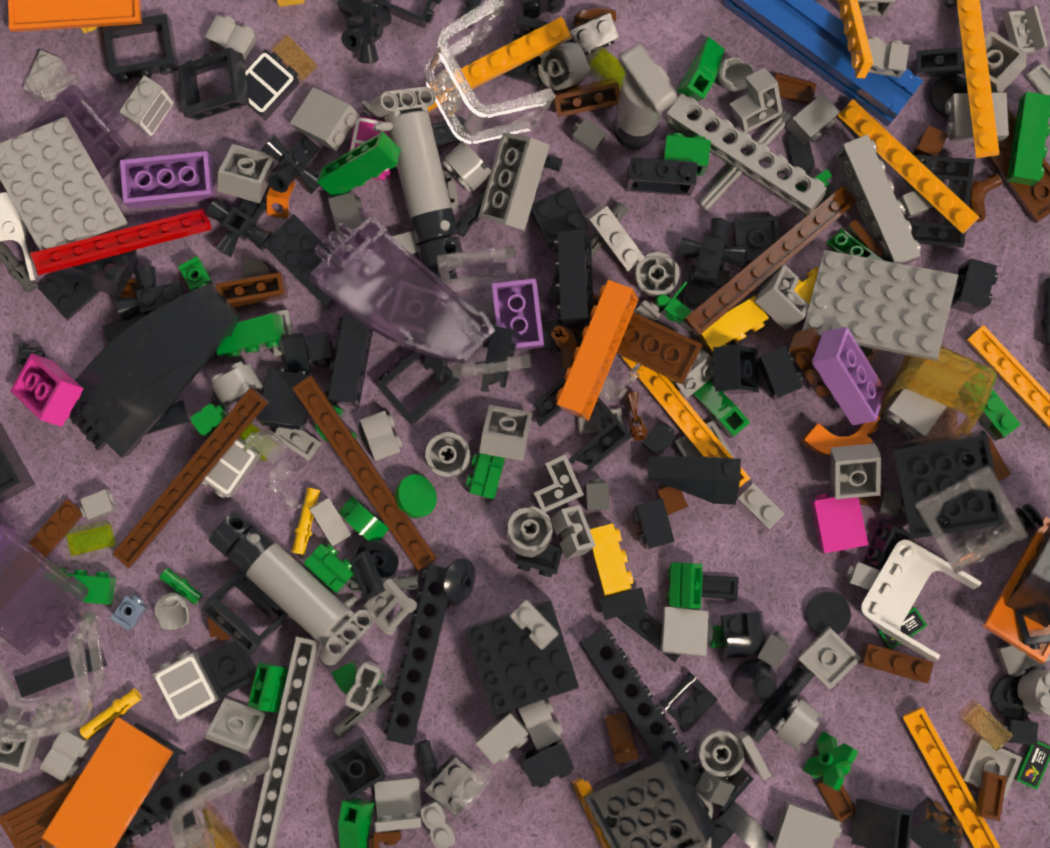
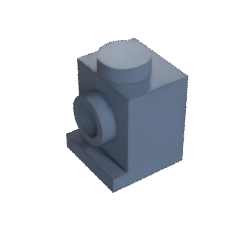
[110,594,148,630]

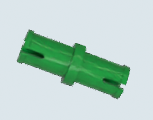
[159,567,203,605]

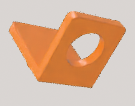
[267,182,295,219]

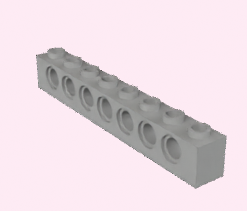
[666,94,827,216]

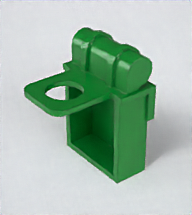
[654,281,692,332]

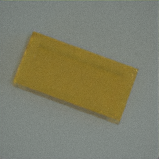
[273,35,318,81]
[963,703,1013,752]

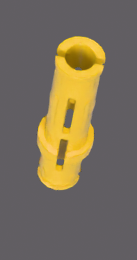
[291,488,321,555]
[79,688,142,739]

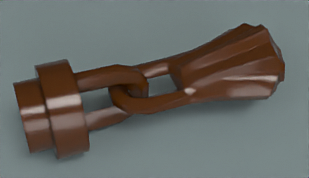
[623,390,648,441]

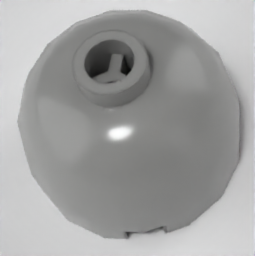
[635,252,680,297]

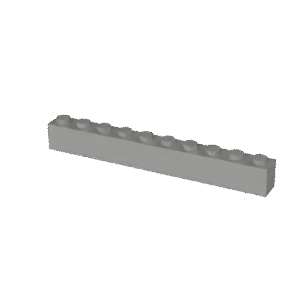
[249,635,321,848]

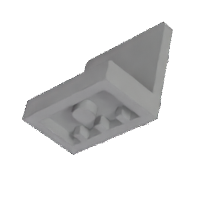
[374,777,423,832]

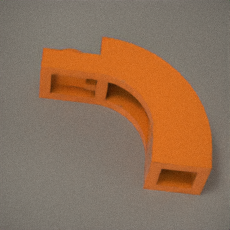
[801,416,881,457]

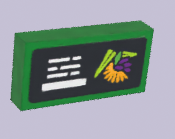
[877,607,927,650]
[1014,741,1050,790]

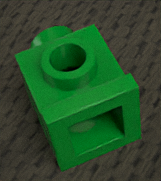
[178,256,213,291]

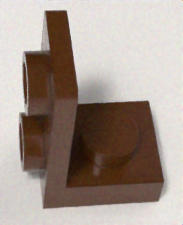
[605,712,639,764]
[370,829,402,848]

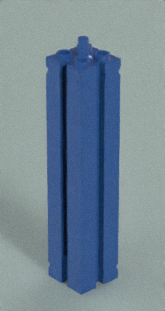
[723,0,923,127]

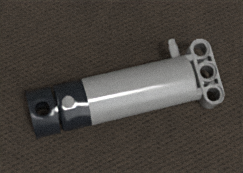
[614,44,677,149]
[370,87,464,268]
[208,509,374,665]

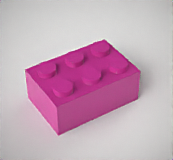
[10,353,83,427]

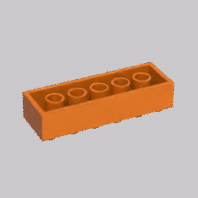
[556,280,639,421]

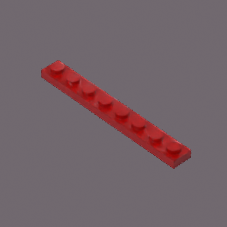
[30,208,211,276]

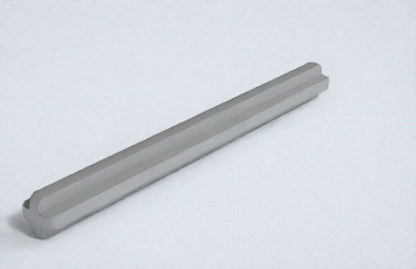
[699,111,792,210]

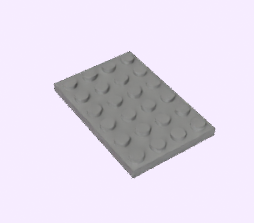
[0,117,128,251]
[803,250,958,361]

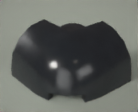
[720,611,765,660]

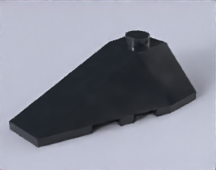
[647,456,741,505]

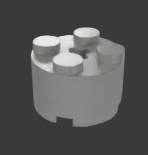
[538,43,590,90]
[443,141,491,192]
[211,362,264,410]
[425,432,471,478]
[506,507,552,557]
[1018,669,1050,716]
[773,698,823,751]
[696,728,744,777]

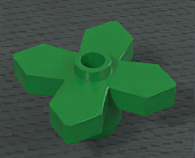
[803,731,858,791]

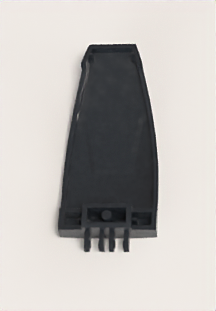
[71,284,241,457]

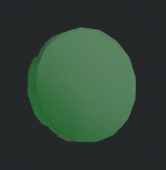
[395,474,437,519]

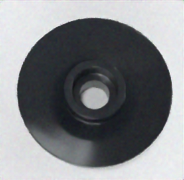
[355,541,399,578]
[443,558,476,602]

